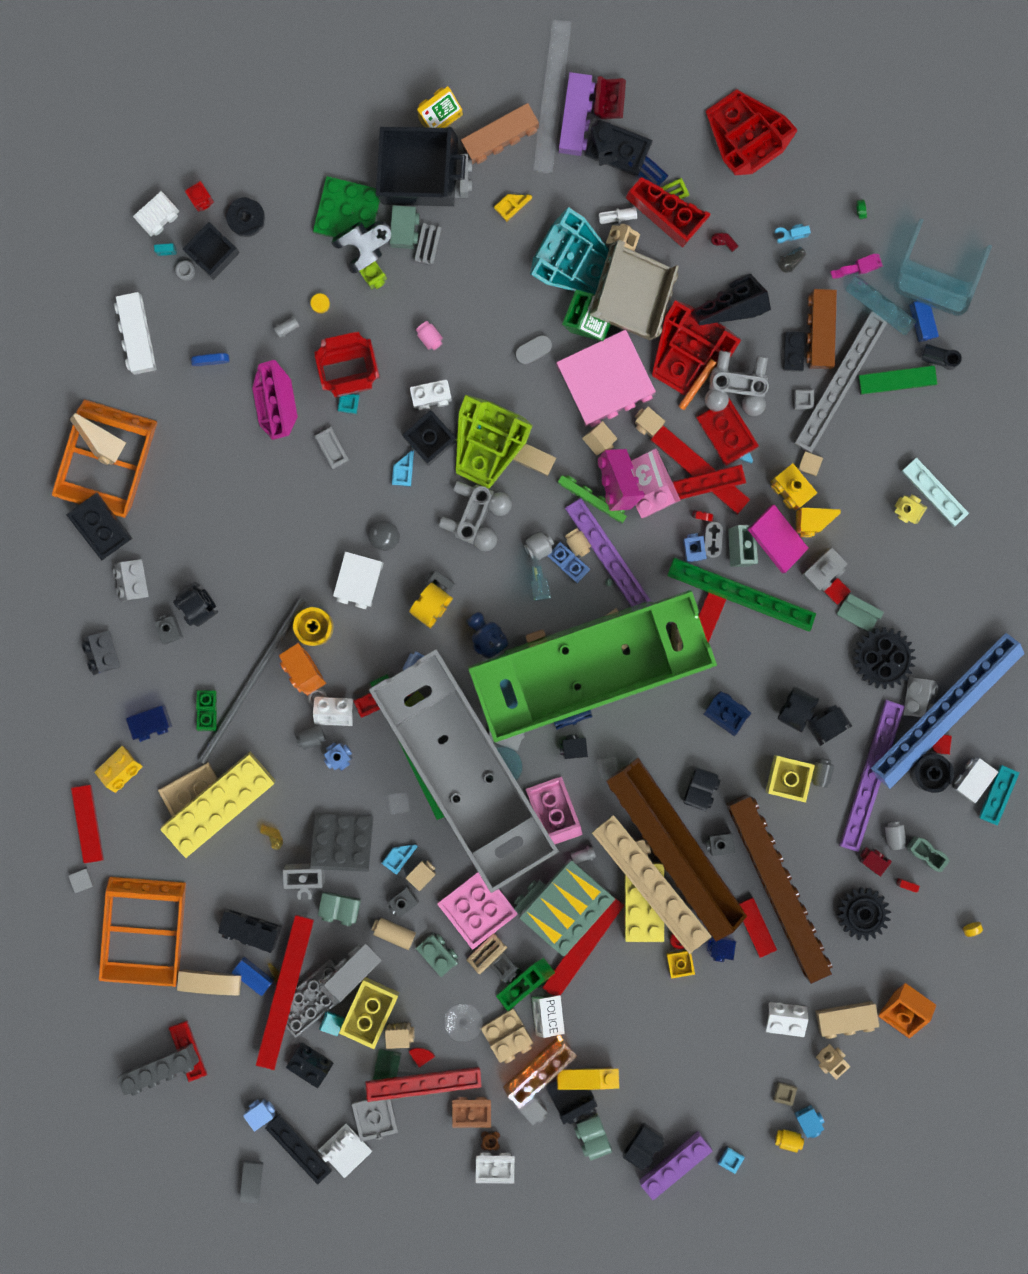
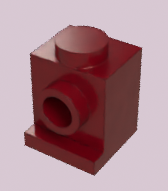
[859,847,892,877]

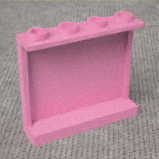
[556,330,656,428]

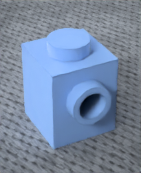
[243,1098,275,1132]

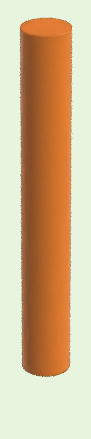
[678,359,717,410]

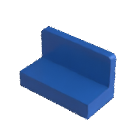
[910,300,939,342]
[232,957,274,996]

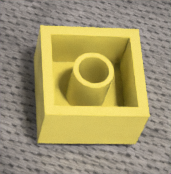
[765,755,815,803]

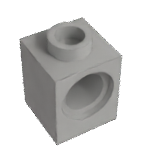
[517,1091,547,1125]

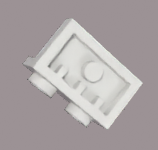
[313,697,353,726]

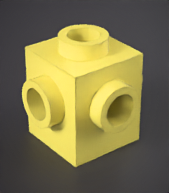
[895,494,927,524]

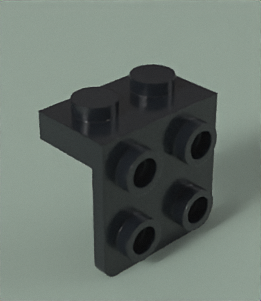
[546,1079,598,1125]

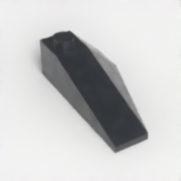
[691,273,771,325]

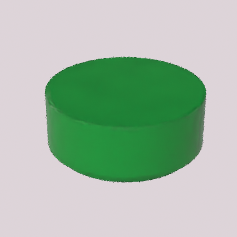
[856,199,867,219]

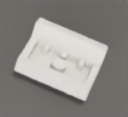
[410,380,452,411]
[766,1002,808,1037]
[476,1153,515,1184]

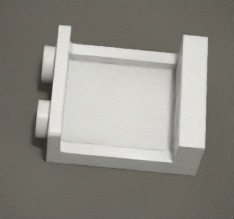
[333,552,384,609]

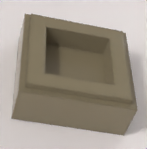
[773,1082,797,1106]

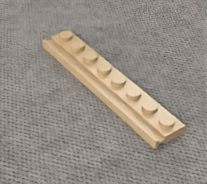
[592,815,712,954]

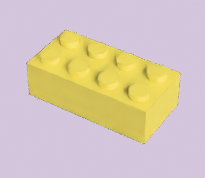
[624,862,664,942]

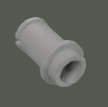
[274,316,299,338]
[571,846,596,864]

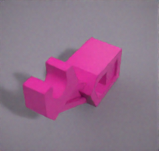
[830,254,883,279]

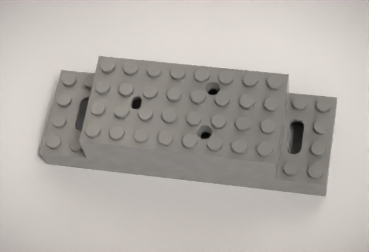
[369,649,559,893]

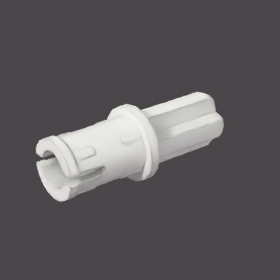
[599,207,637,224]

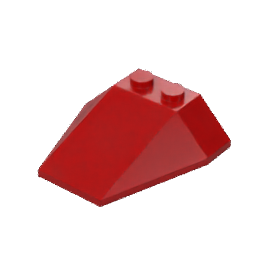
[706,89,797,175]
[652,300,741,395]

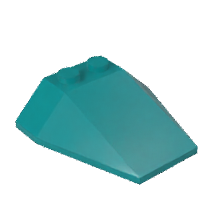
[530,207,609,295]

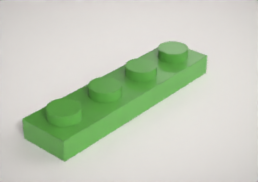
[558,475,627,524]

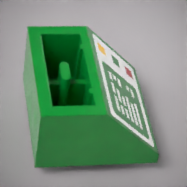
[562,290,610,341]

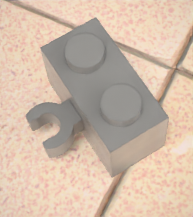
[801,548,848,591]
[283,864,325,900]

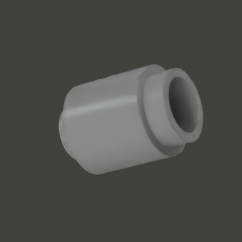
[885,821,906,850]

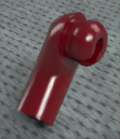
[711,233,739,252]

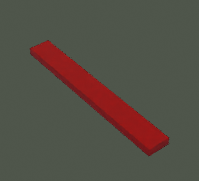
[255,915,315,1070]

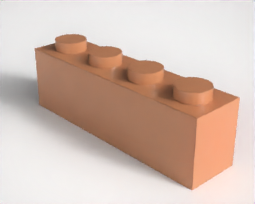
[461,103,539,165]

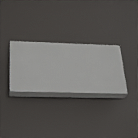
[286,959,355,1038]

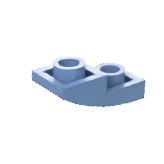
[548,542,590,584]

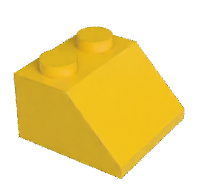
[795,508,841,538]

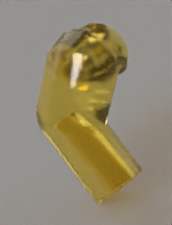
[260,824,283,850]

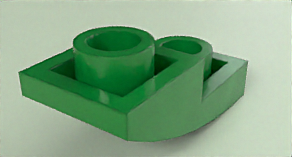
[196,690,217,731]

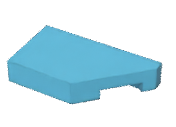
[392,451,414,487]
[381,844,418,875]

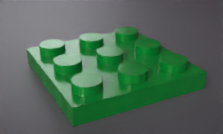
[313,176,380,238]

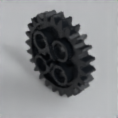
[852,627,916,689]

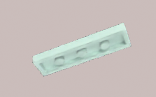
[901,457,969,527]

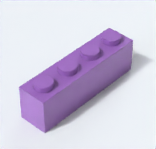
[559,72,595,156]
[639,1131,713,1200]

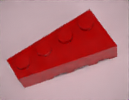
[625,177,711,248]

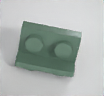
[416,933,459,977]

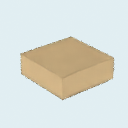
[798,451,823,476]

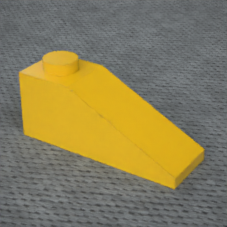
[557,1067,619,1090]

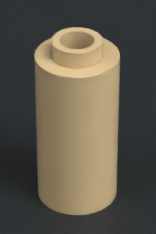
[371,918,416,950]

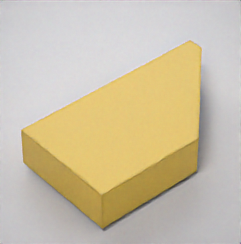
[494,194,532,222]

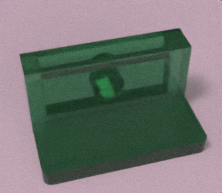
[373,1049,402,1080]

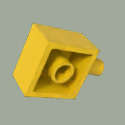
[770,463,817,511]

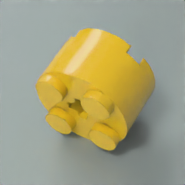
[409,583,453,629]
[293,607,334,646]

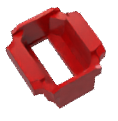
[314,332,380,398]

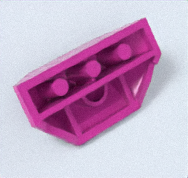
[252,360,298,440]

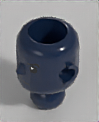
[466,612,509,659]

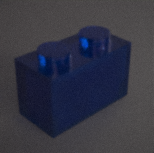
[125,705,173,742]

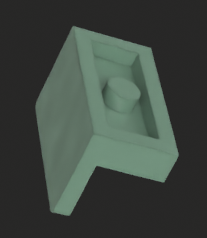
[837,594,884,632]

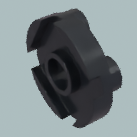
[226,197,265,237]

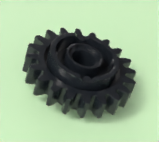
[837,887,891,941]

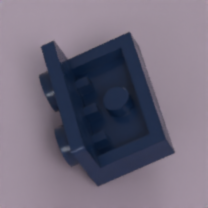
[703,691,751,736]

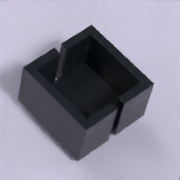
[182,222,240,280]

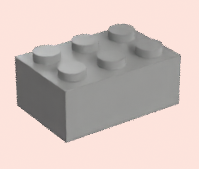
[319,944,382,1004]

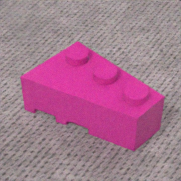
[598,449,645,511]

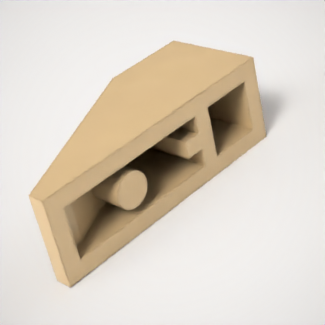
[70,413,126,465]

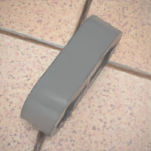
[704,522,723,558]

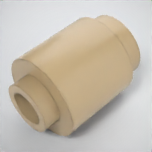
[565,528,591,557]

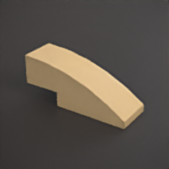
[513,444,556,477]
[177,970,241,995]

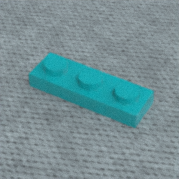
[978,765,1020,826]

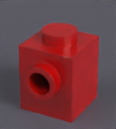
[185,181,214,212]

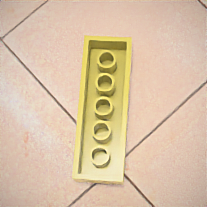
[160,751,275,858]

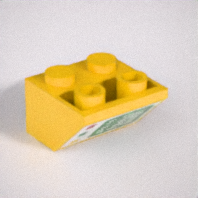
[417,86,463,128]

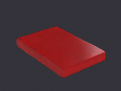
[696,398,759,466]

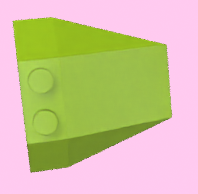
[456,395,533,489]

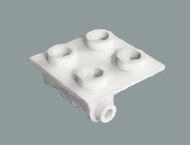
[318,1124,372,1178]

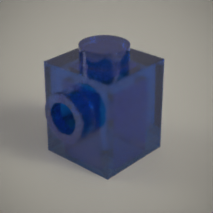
[706,937,736,962]

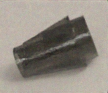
[777,247,806,273]

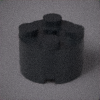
[173,582,218,627]
[777,686,819,732]
[808,705,853,746]
[911,753,954,793]

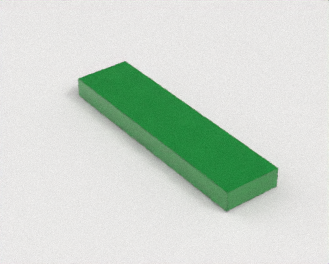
[858,366,938,395]

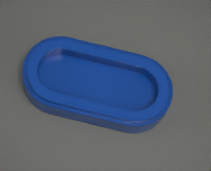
[191,353,230,366]

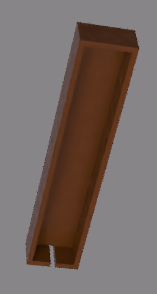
[606,758,747,942]

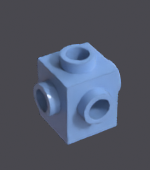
[324,743,352,771]

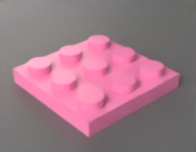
[437,872,518,950]

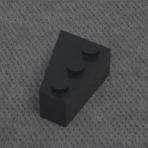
[218,909,282,953]

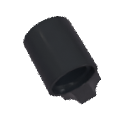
[921,344,962,370]

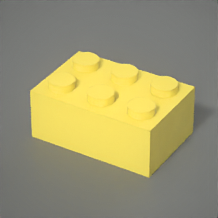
[339,977,400,1049]

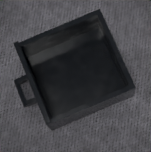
[376,127,466,207]

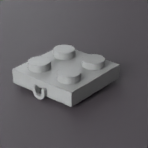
[352,1099,398,1142]

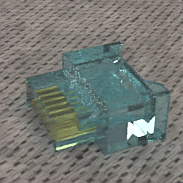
[530,566,551,601]

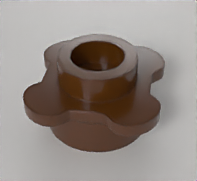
[481,1131,500,1151]

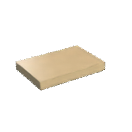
[158,762,218,816]

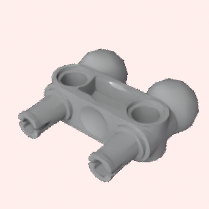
[705,351,769,417]
[439,481,512,552]

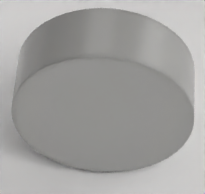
[175,261,195,281]

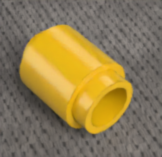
[775,1129,804,1153]

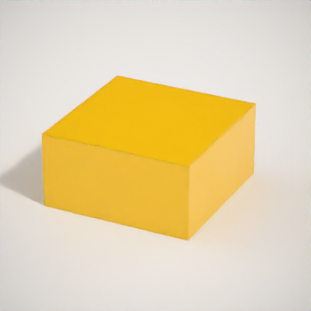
[666,950,695,979]

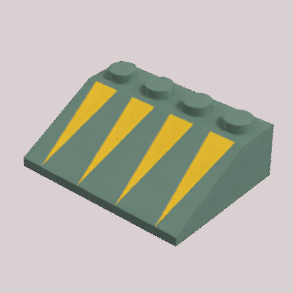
[518,859,615,956]

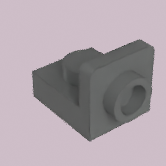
[424,571,455,591]
[489,952,522,984]

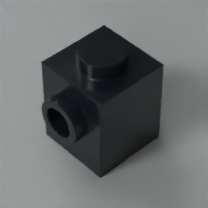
[559,734,588,759]

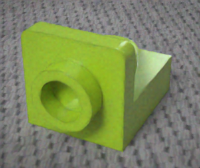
[359,261,387,290]

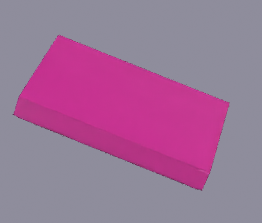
[748,505,809,574]

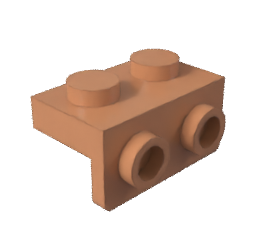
[452,1097,491,1128]

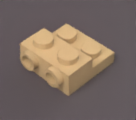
[480,1008,533,1064]

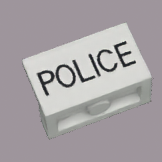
[532,995,565,1038]

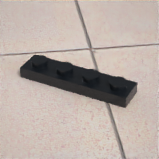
[265,1114,332,1185]

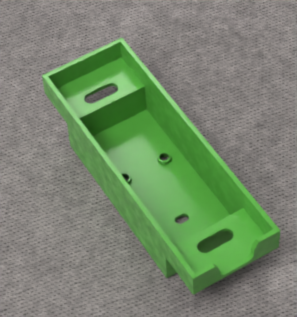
[468,590,717,743]

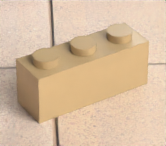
[816,1001,879,1039]

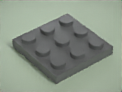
[310,813,373,872]

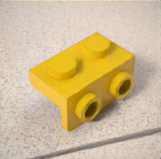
[95,746,143,793]

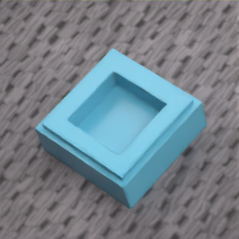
[718,1146,745,1174]

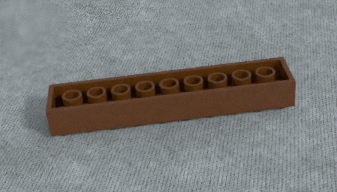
[726,794,833,984]

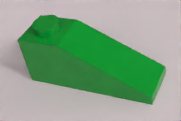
[496,958,555,1011]

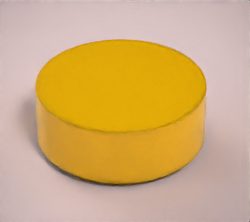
[311,293,330,314]
[962,922,983,937]

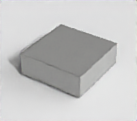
[794,390,814,410]
[68,868,94,893]

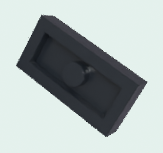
[784,332,805,372]

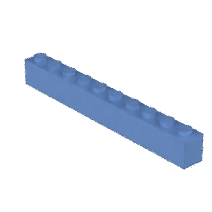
[871,633,1024,789]

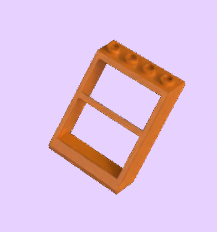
[52,399,157,518]
[99,877,186,987]

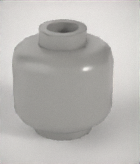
[524,532,554,560]

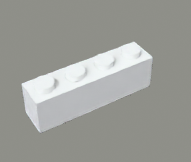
[114,292,157,375]

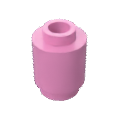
[416,321,443,350]

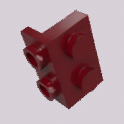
[593,76,626,119]

